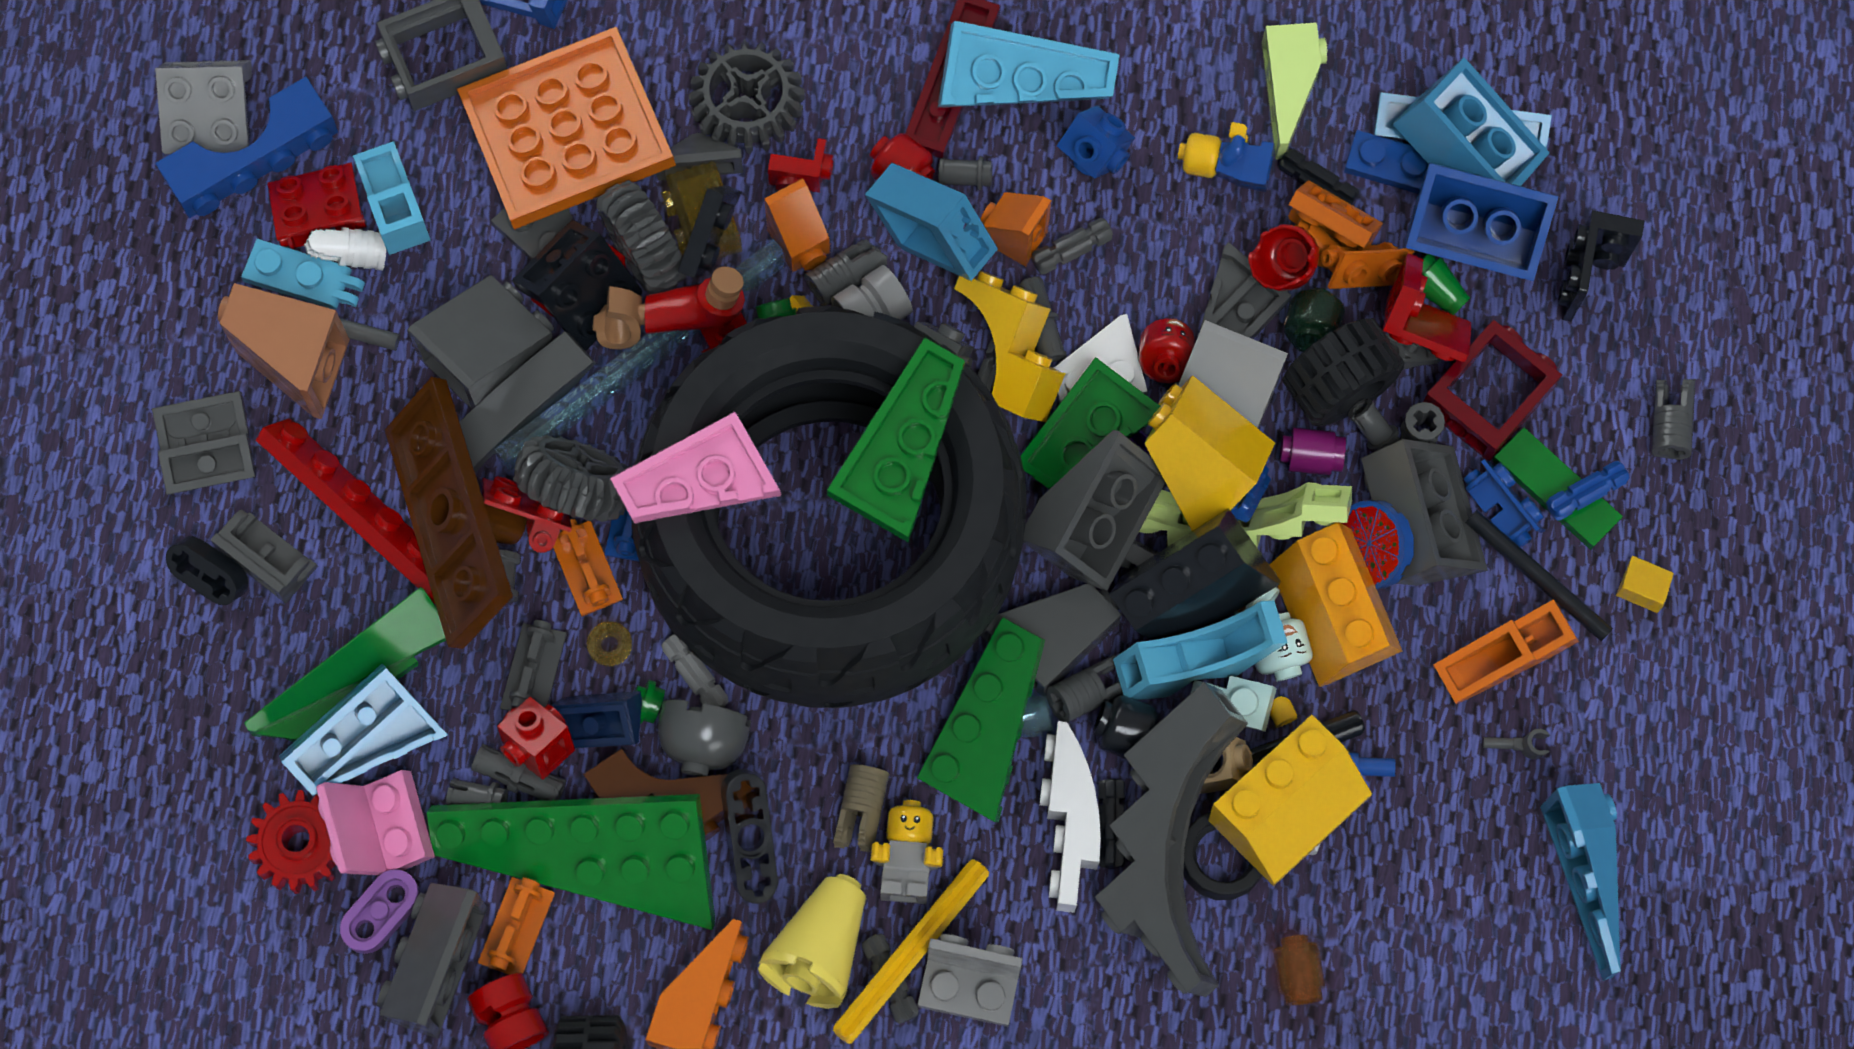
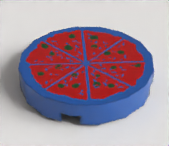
[1341,500,1414,589]

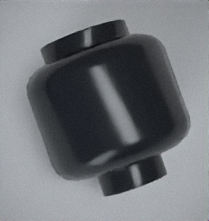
[1093,695,1158,759]

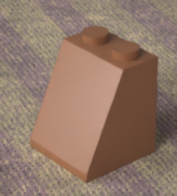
[218,283,350,419]

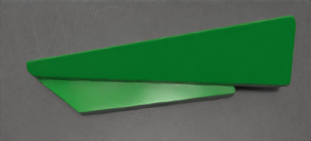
[244,587,446,742]

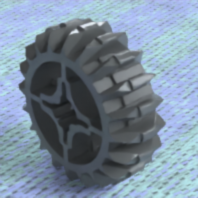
[689,39,805,155]
[597,180,686,294]
[513,435,629,522]

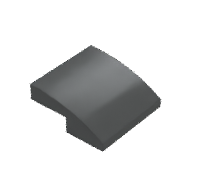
[152,391,256,495]

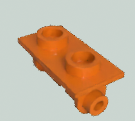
[1321,242,1414,289]
[553,519,623,617]
[478,877,555,975]

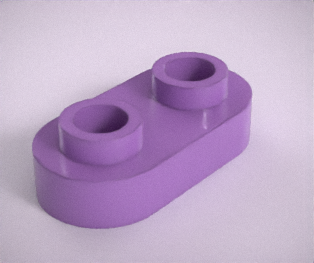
[340,869,420,954]

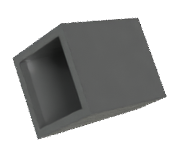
[407,275,554,410]

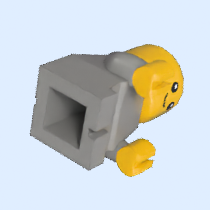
[870,800,944,904]

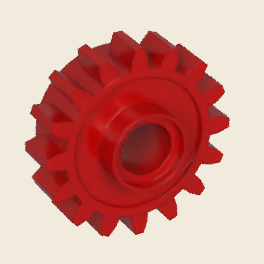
[246,790,336,894]

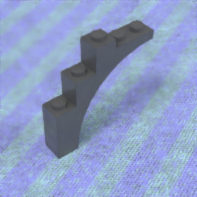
[1095,682,1248,997]

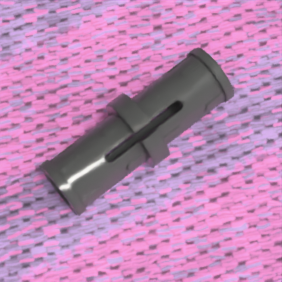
[471,744,567,801]

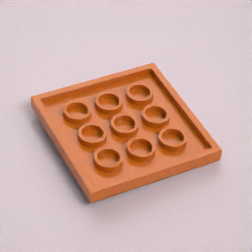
[457,27,676,230]

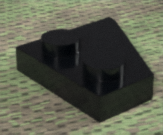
[678,185,742,278]

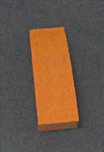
[1433,599,1579,704]

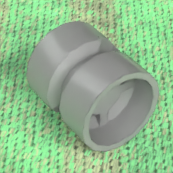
[831,265,913,320]

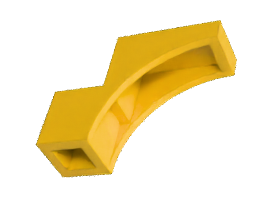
[954,270,1066,422]

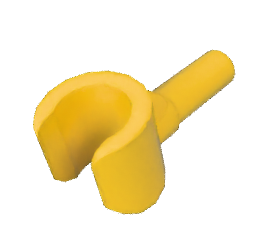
[1270,696,1297,728]

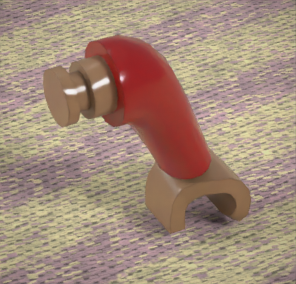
[593,267,745,350]

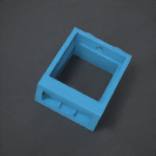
[865,163,998,281]

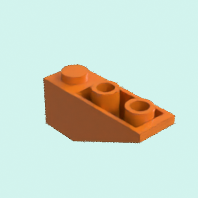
[645,919,749,1049]

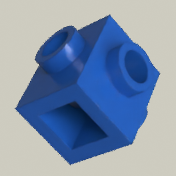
[1057,105,1135,179]

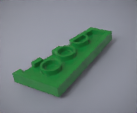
[917,617,1045,822]

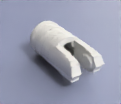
[303,227,387,271]

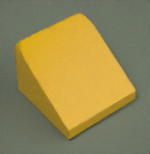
[1616,555,1674,613]

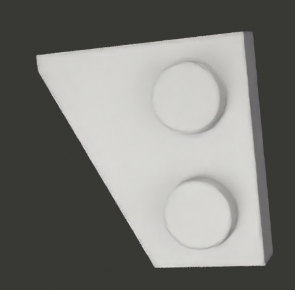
[1054,314,1147,405]

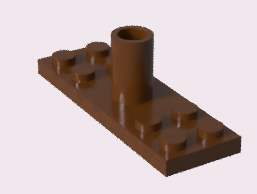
[385,376,527,649]

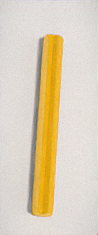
[833,859,989,1044]

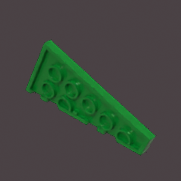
[426,794,715,930]

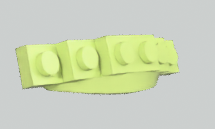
[1139,482,1352,548]

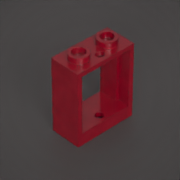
[1423,319,1562,461]

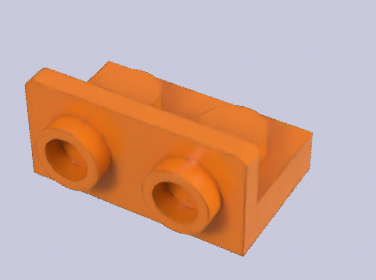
[1288,180,1383,251]

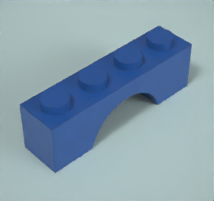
[155,77,338,219]

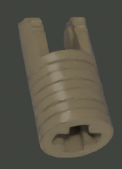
[833,764,890,852]

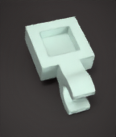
[1191,676,1277,732]

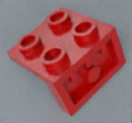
[1383,253,1472,362]

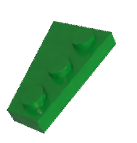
[1020,357,1160,489]

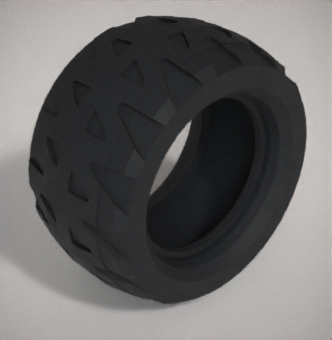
[631,306,1027,708]

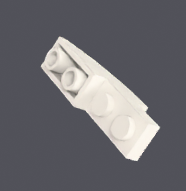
[1039,721,1101,913]

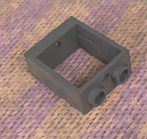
[375,0,507,111]

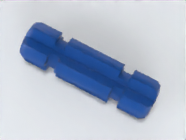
[1546,461,1630,520]
[1231,465,1271,523]

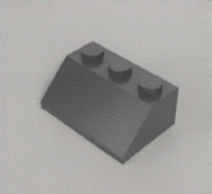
[1361,439,1488,586]
[377,883,488,1039]

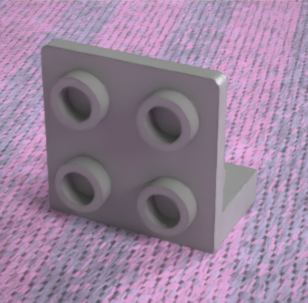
[155,60,252,154]
[918,934,1023,1027]

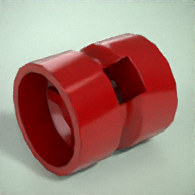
[467,973,549,1049]

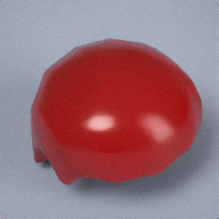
[1248,224,1320,291]

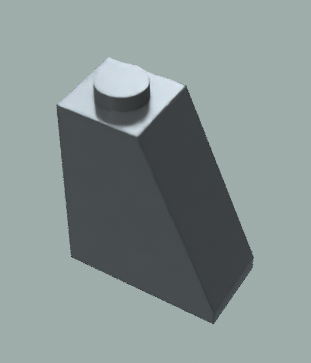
[981,584,1122,697]

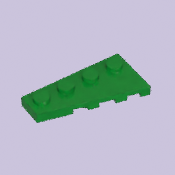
[827,338,965,542]

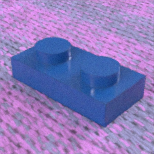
[1344,130,1429,194]

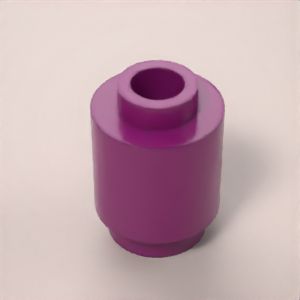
[1280,427,1346,475]

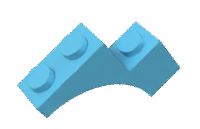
[353,141,431,255]
[1113,600,1288,700]

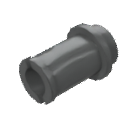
[939,156,993,190]
[1348,398,1400,452]
[446,778,508,805]

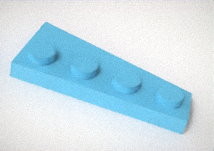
[938,21,1120,108]

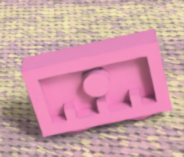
[316,770,435,876]

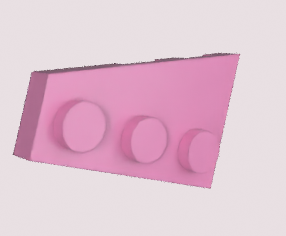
[610,412,781,523]

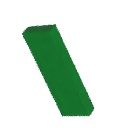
[1492,427,1623,550]

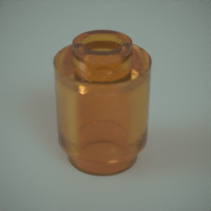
[1273,935,1326,1006]

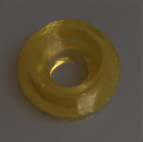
[587,621,632,667]

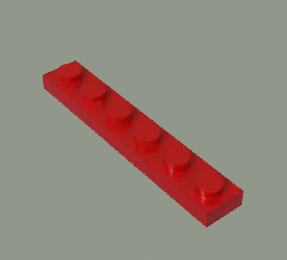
[256,418,435,603]

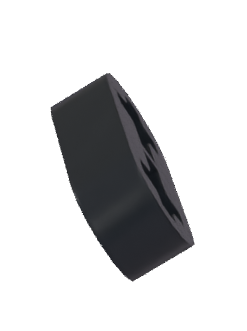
[166,536,249,605]

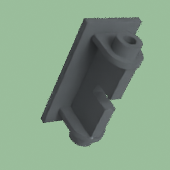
[500,620,567,711]

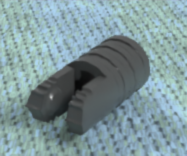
[804,239,888,306]
[1652,379,1696,460]
[1046,655,1123,723]

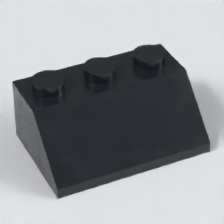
[1109,509,1281,640]

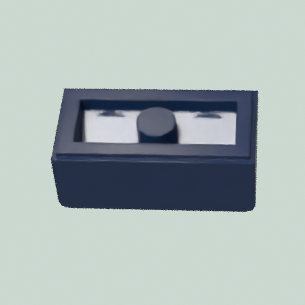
[551,691,642,748]

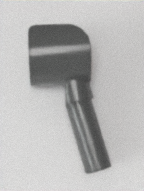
[1483,729,1550,759]

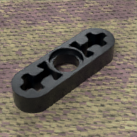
[721,769,778,904]

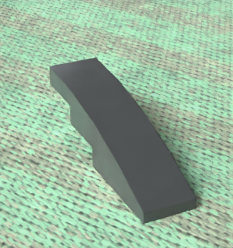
[459,331,596,473]

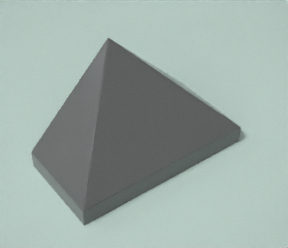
[656,133,743,181]

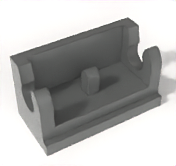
[210,509,318,604]

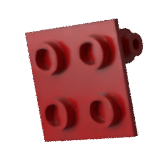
[267,162,367,250]
[481,476,572,553]

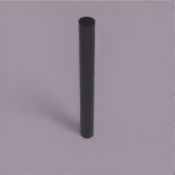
[1465,510,1613,641]

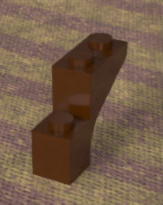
[583,749,754,841]

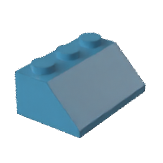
[1393,57,1550,186]

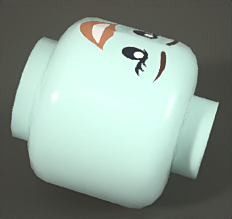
[1255,612,1313,682]

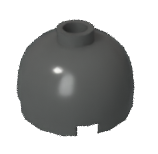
[658,700,752,777]

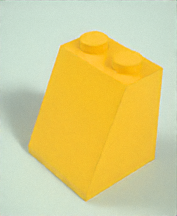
[1144,375,1275,531]

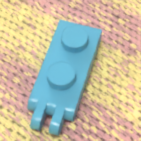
[241,239,365,310]

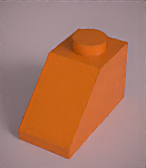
[764,178,830,273]
[980,192,1052,266]

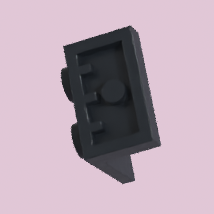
[1557,210,1645,322]
[512,219,642,351]

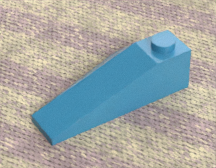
[1540,783,1621,981]

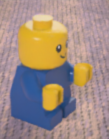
[1177,122,1275,192]

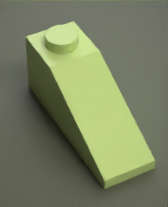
[1262,23,1327,160]

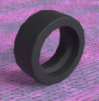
[1184,812,1262,900]

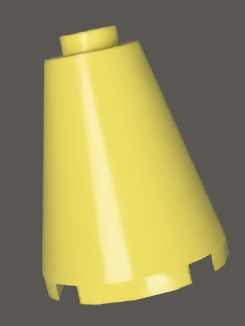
[758,874,866,1009]

